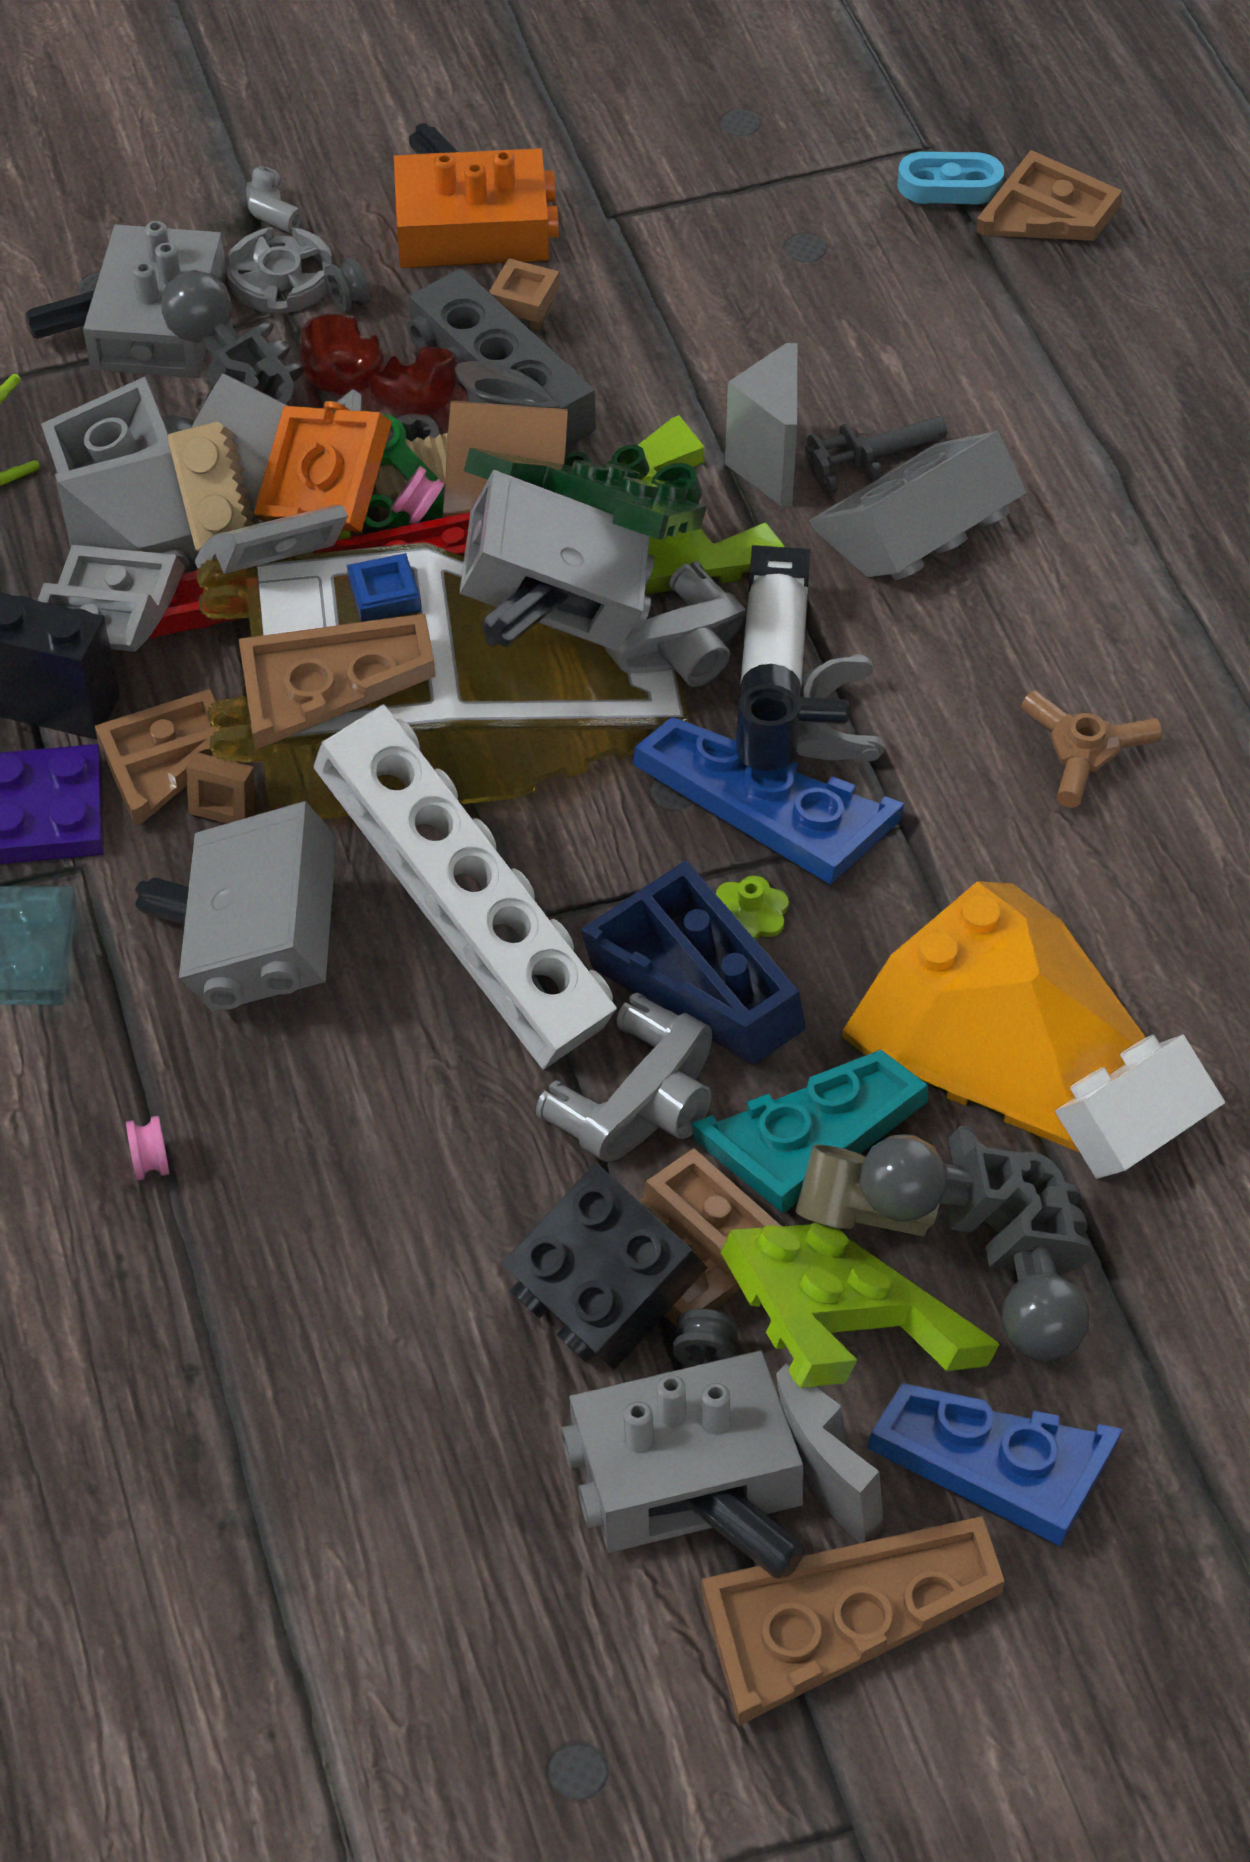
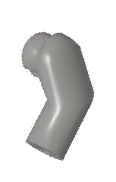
[246,166,303,233]

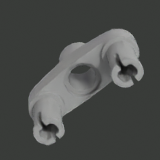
[605,561,747,687]
[536,993,712,1162]

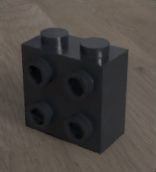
[0,592,120,740]
[501,1162,708,1370]

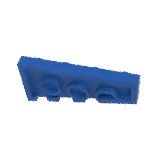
[633,717,905,885]

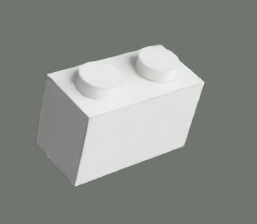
[1055,1034,1225,1179]

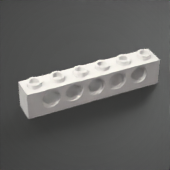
[313,704,617,1070]

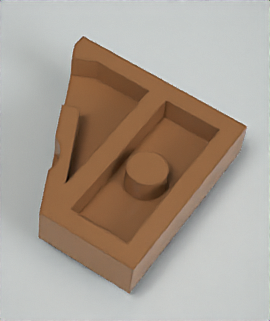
[977,150,1122,241]
[95,689,232,826]

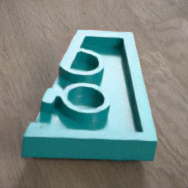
[691,1050,928,1213]

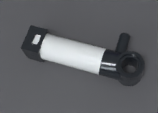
[736,545,850,771]

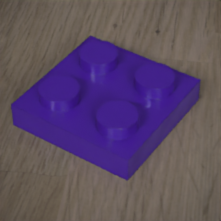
[0,744,104,864]

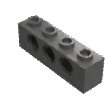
[407,268,596,446]

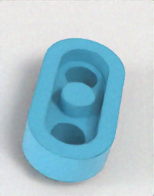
[897,152,1004,205]

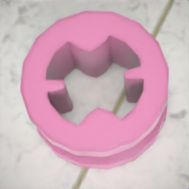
[391,466,445,524]
[126,1116,170,1181]

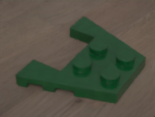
[464,448,707,540]

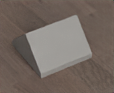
[725,343,798,507]

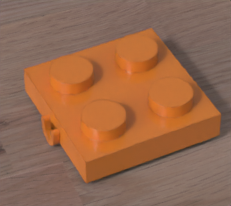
[253,401,392,532]

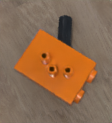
[394,123,559,268]

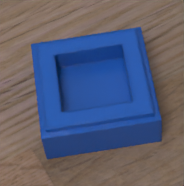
[347,553,421,622]

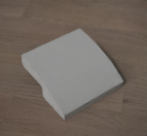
[191,374,288,524]
[195,505,348,582]
[37,545,185,652]
[776,1363,884,1543]

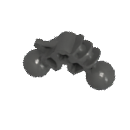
[161,270,306,434]
[860,1126,1093,1362]

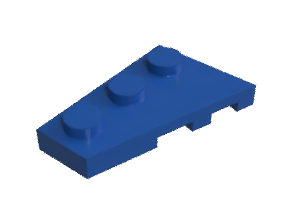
[867,1383,1123,1547]

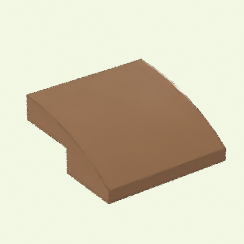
[443,401,568,518]
[639,1148,781,1326]

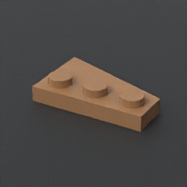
[239,614,435,750]

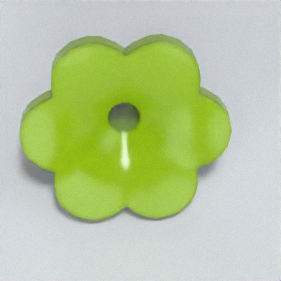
[716,876,789,940]

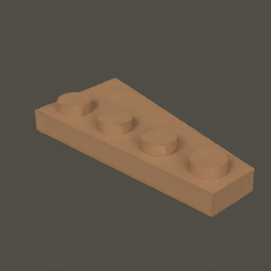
[701,1516,1005,1726]

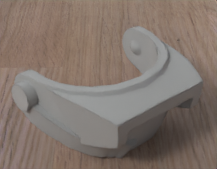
[797,654,885,761]

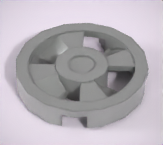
[227,228,332,314]

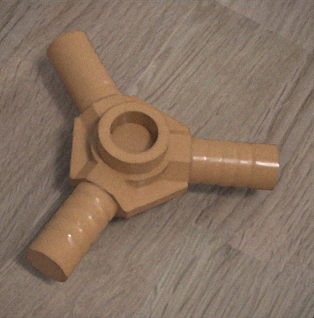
[1021,690,1162,808]

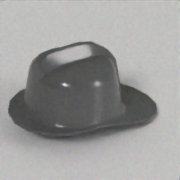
[455,361,560,408]

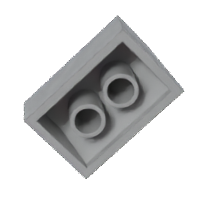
[809,431,1027,580]

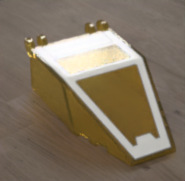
[197,542,689,819]

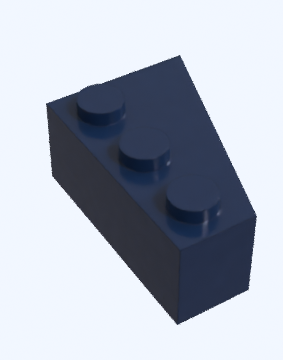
[581,860,806,1065]

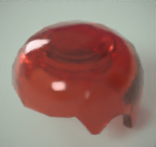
[299,313,384,395]
[370,346,457,416]

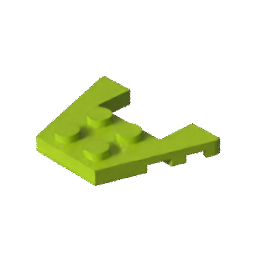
[638,415,785,595]
[720,1222,1000,1388]

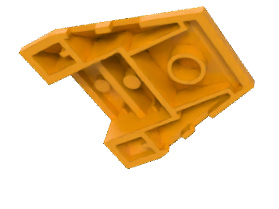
[842,881,1146,1153]

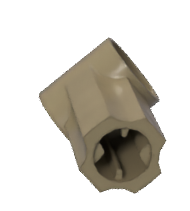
[796,1144,940,1237]

